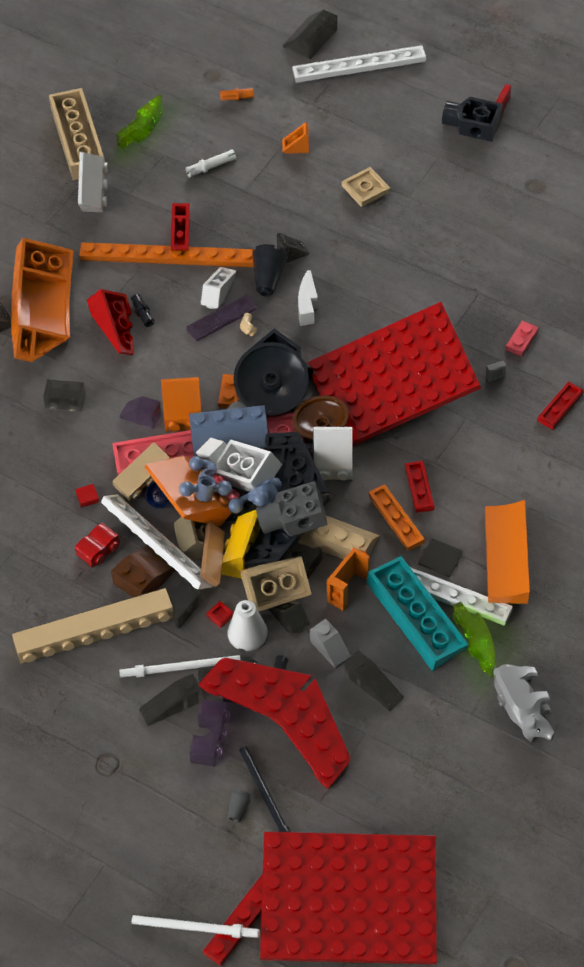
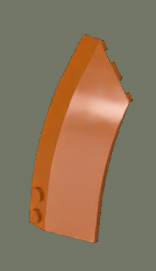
[11,238,74,362]

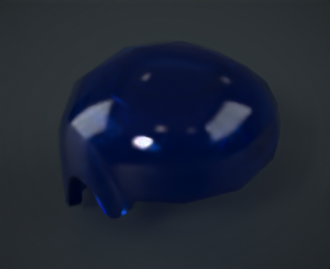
[145,482,171,509]

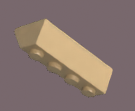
[298,516,380,560]

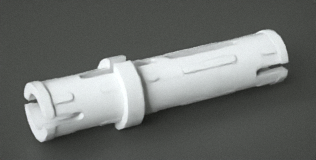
[185,149,236,178]

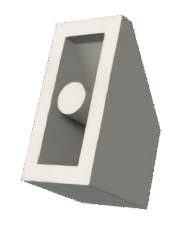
[310,619,351,669]

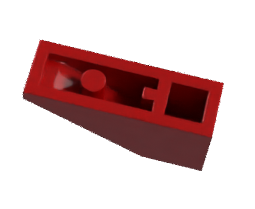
[171,203,190,251]

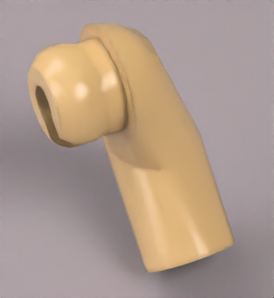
[240,313,257,336]

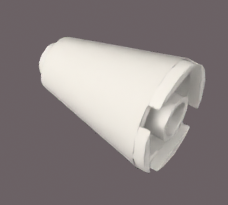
[228,600,268,651]

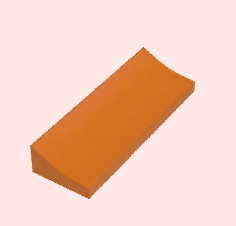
[485,500,530,604]

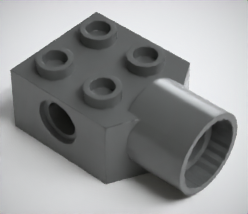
[256,481,328,537]

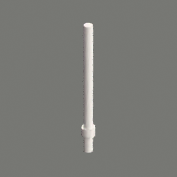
[119,655,241,678]
[132,915,260,938]

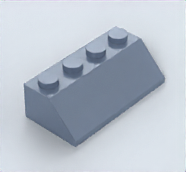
[189,405,268,456]

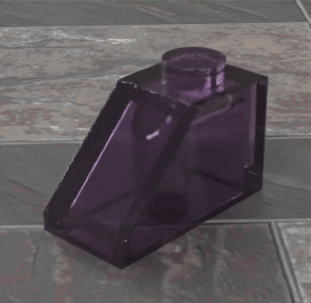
[120,396,161,429]

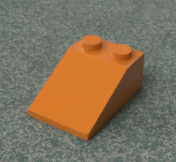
[161,377,202,432]

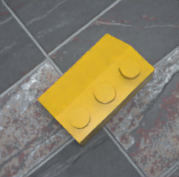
[221,510,261,579]

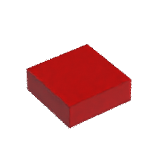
[75,484,99,507]
[206,601,234,628]

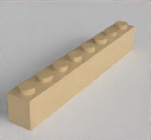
[12,588,174,664]

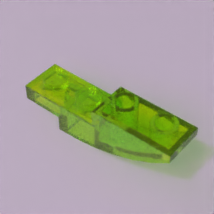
[116,94,163,149]
[452,601,495,678]

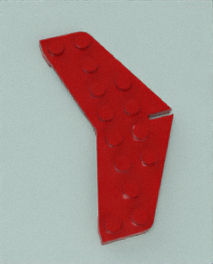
[199,658,350,789]

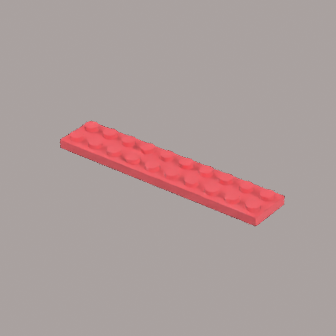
[112,413,305,475]

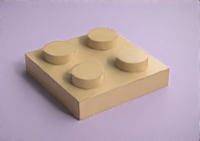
[342,167,390,207]

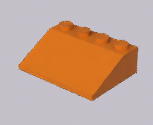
[144,456,232,527]

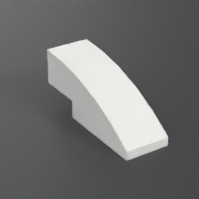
[298,270,318,326]

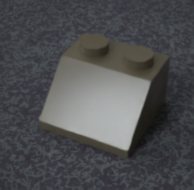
[174,517,224,560]

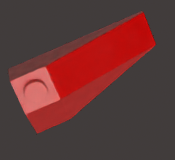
[87,289,134,356]

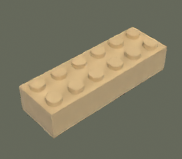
[49,88,105,180]

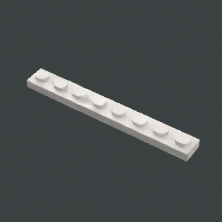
[292,45,426,83]
[101,494,213,589]

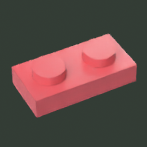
[506,321,539,357]

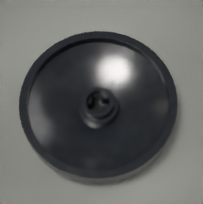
[233,342,309,417]

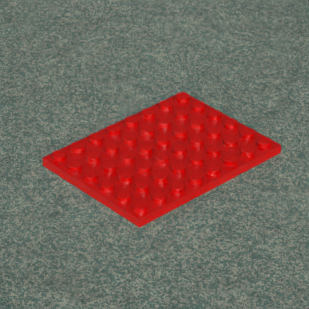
[306,302,481,446]
[260,832,437,965]

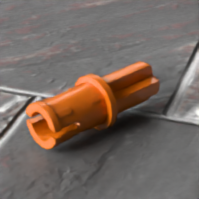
[220,88,254,101]

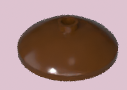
[292,396,349,441]

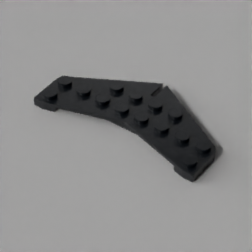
[244,432,331,567]

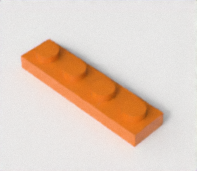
[368,484,425,551]

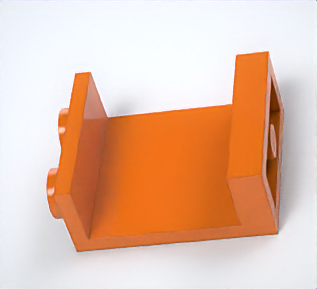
[327,548,370,611]

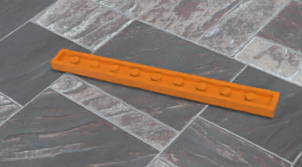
[79,242,255,267]

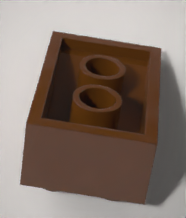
[111,545,176,598]

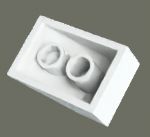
[314,427,353,480]

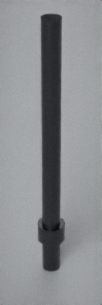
[239,746,292,832]

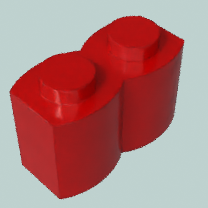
[74,523,120,568]

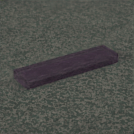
[186,294,257,342]

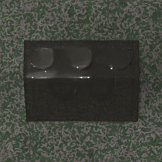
[283,9,337,59]

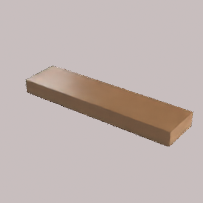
[200,521,225,587]

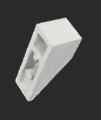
[201,267,237,309]

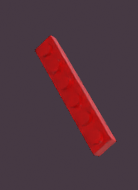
[203,874,263,966]

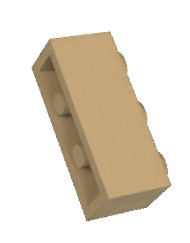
[112,442,170,501]

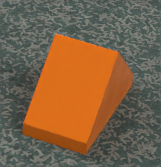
[282,122,309,153]

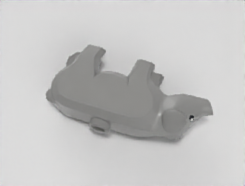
[493,664,555,742]

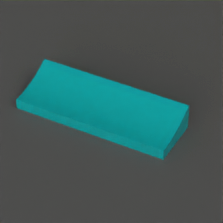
[366,556,469,672]

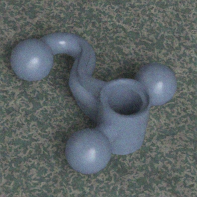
[179,456,232,502]
[228,477,282,513]

